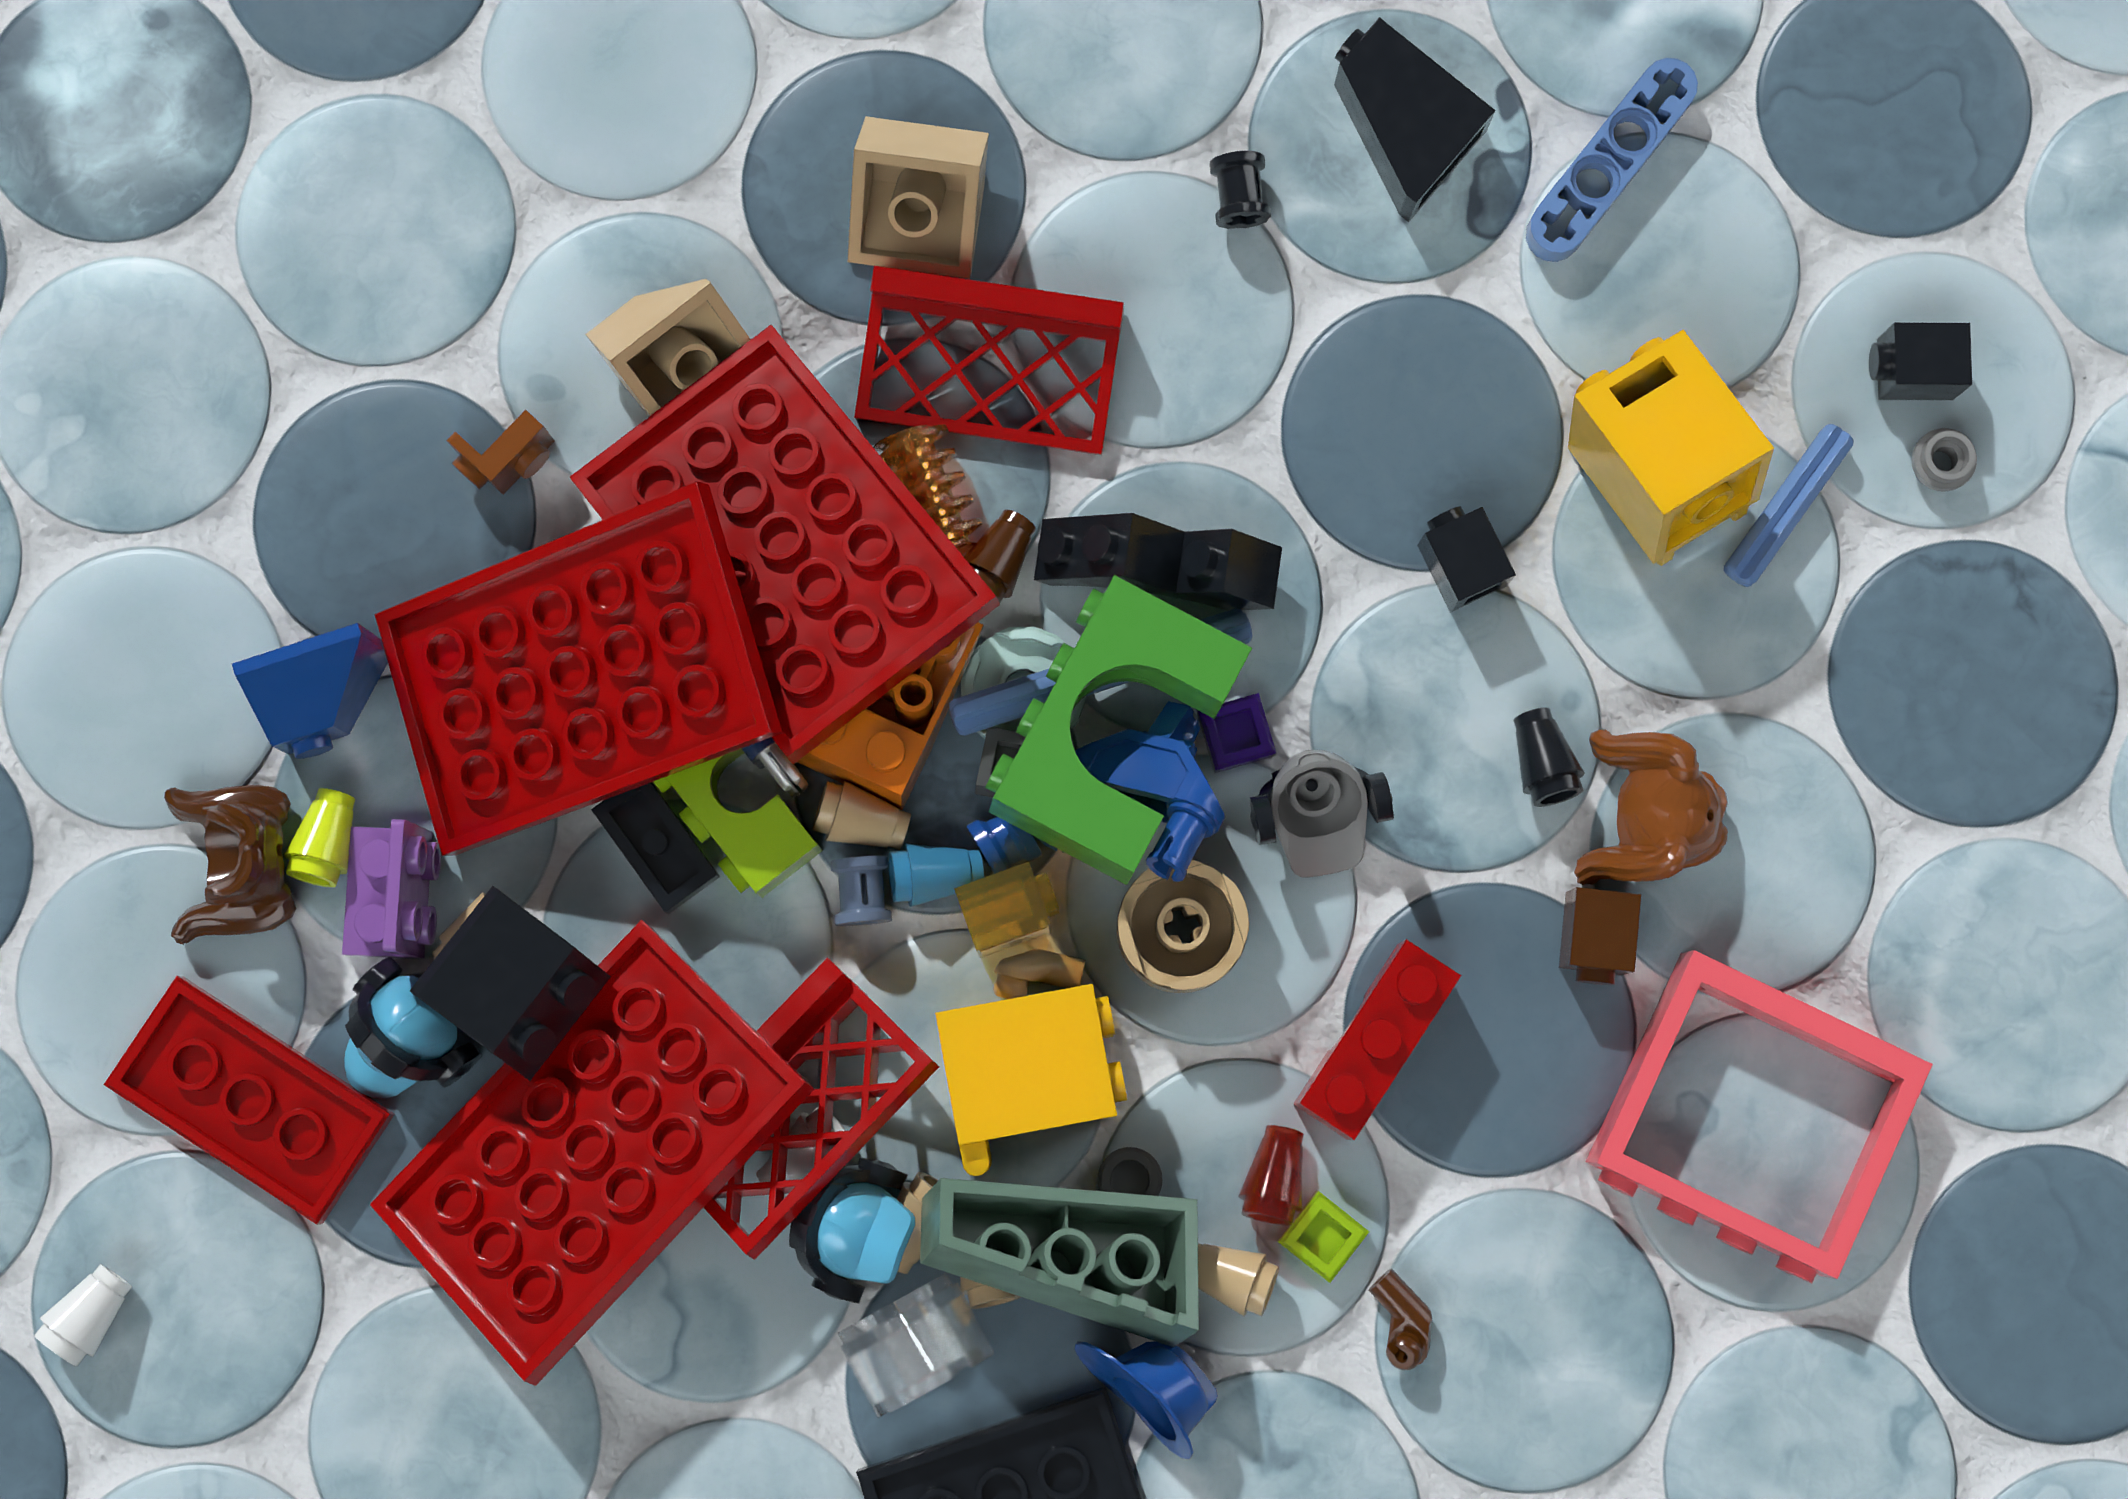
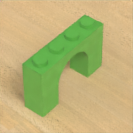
[985,575,1252,885]

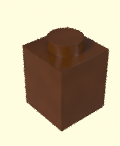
[1559,887,1642,985]

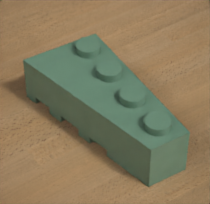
[920,1178,1199,1347]

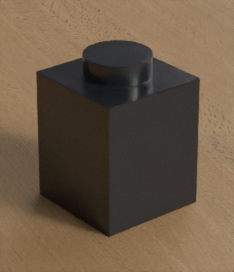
[1868,322,1972,400]
[1417,506,1516,613]

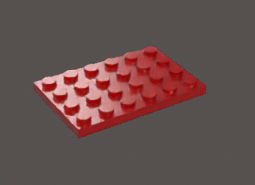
[570,325,1000,765]
[374,481,782,856]
[370,919,814,1386]

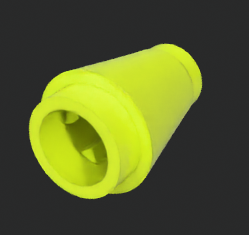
[284,788,356,887]

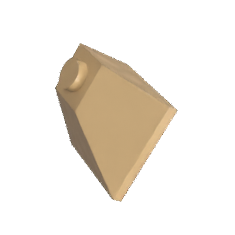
[585,279,751,416]

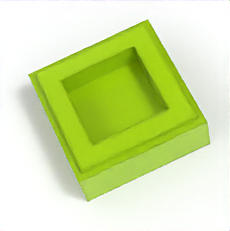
[1277,1190,1370,1283]

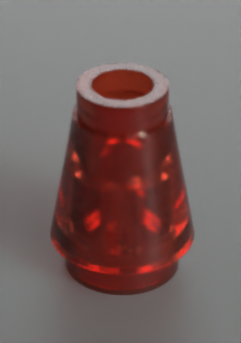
[1238,1125,1304,1226]

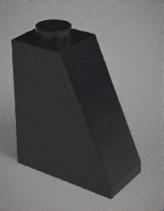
[1334,17,1496,222]

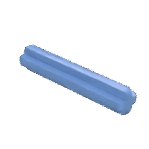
[1724,424,1854,587]

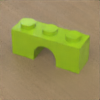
[653,749,822,898]

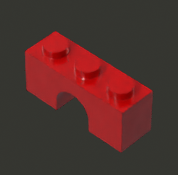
[1294,939,1462,1140]

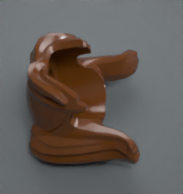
[164,785,296,945]

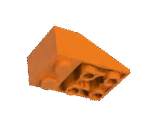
[797,622,984,810]

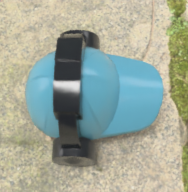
[344,957,482,1099]
[789,1157,915,1304]

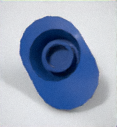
[1074,1341,1218,1460]

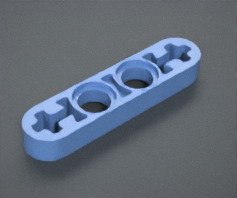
[1526,58,1698,262]

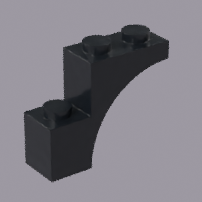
[1034,513,1282,611]

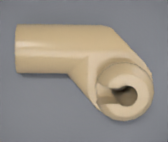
[993,949,1086,999]

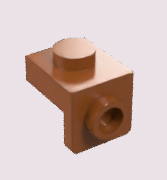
[446,409,555,495]

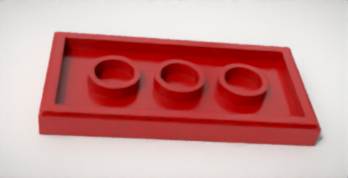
[103,976,395,1225]

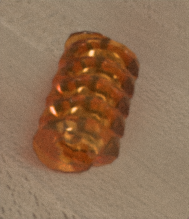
[873,424,983,554]

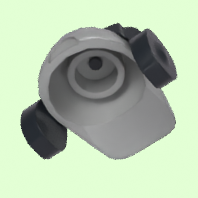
[1250,750,1394,878]

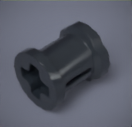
[1209,151,1271,229]

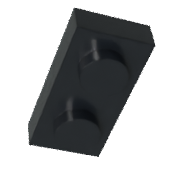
[591,782,720,915]

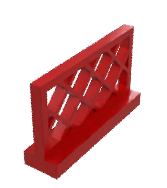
[854,266,1124,455]
[703,957,939,1260]

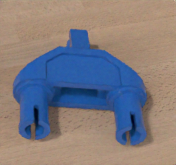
[1038,701,1226,882]

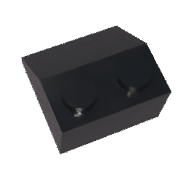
[410,886,611,1081]

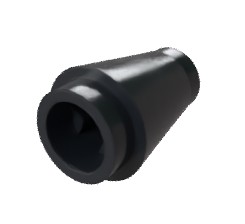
[1513,707,1585,807]

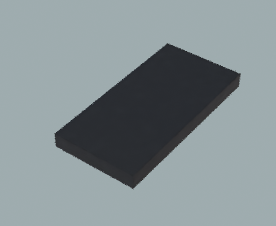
[856,1387,1142,1499]

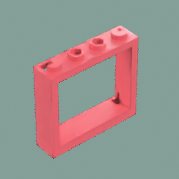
[1586,950,1933,1284]

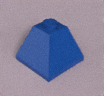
[232,623,388,759]

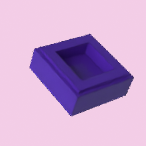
[1197,693,1277,773]

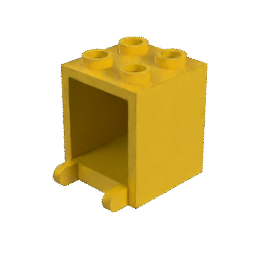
[1568,330,1774,566]
[935,984,1127,1176]

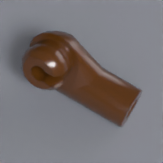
[1368,1268,1432,1370]

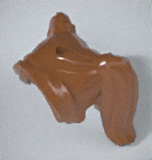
[1574,729,1728,885]

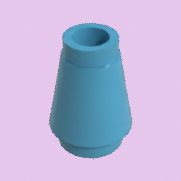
[888,843,984,907]

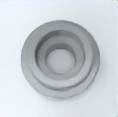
[1911,428,1977,492]

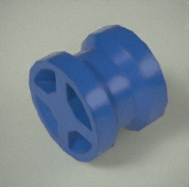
[966,816,1042,881]

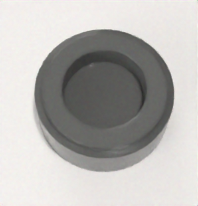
[1097,1147,1163,1196]

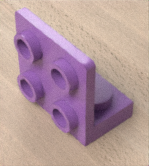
[342,819,441,959]

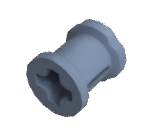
[831,856,892,926]

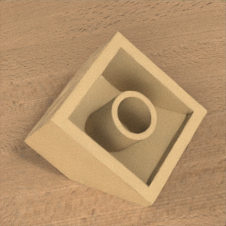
[847,116,989,279]

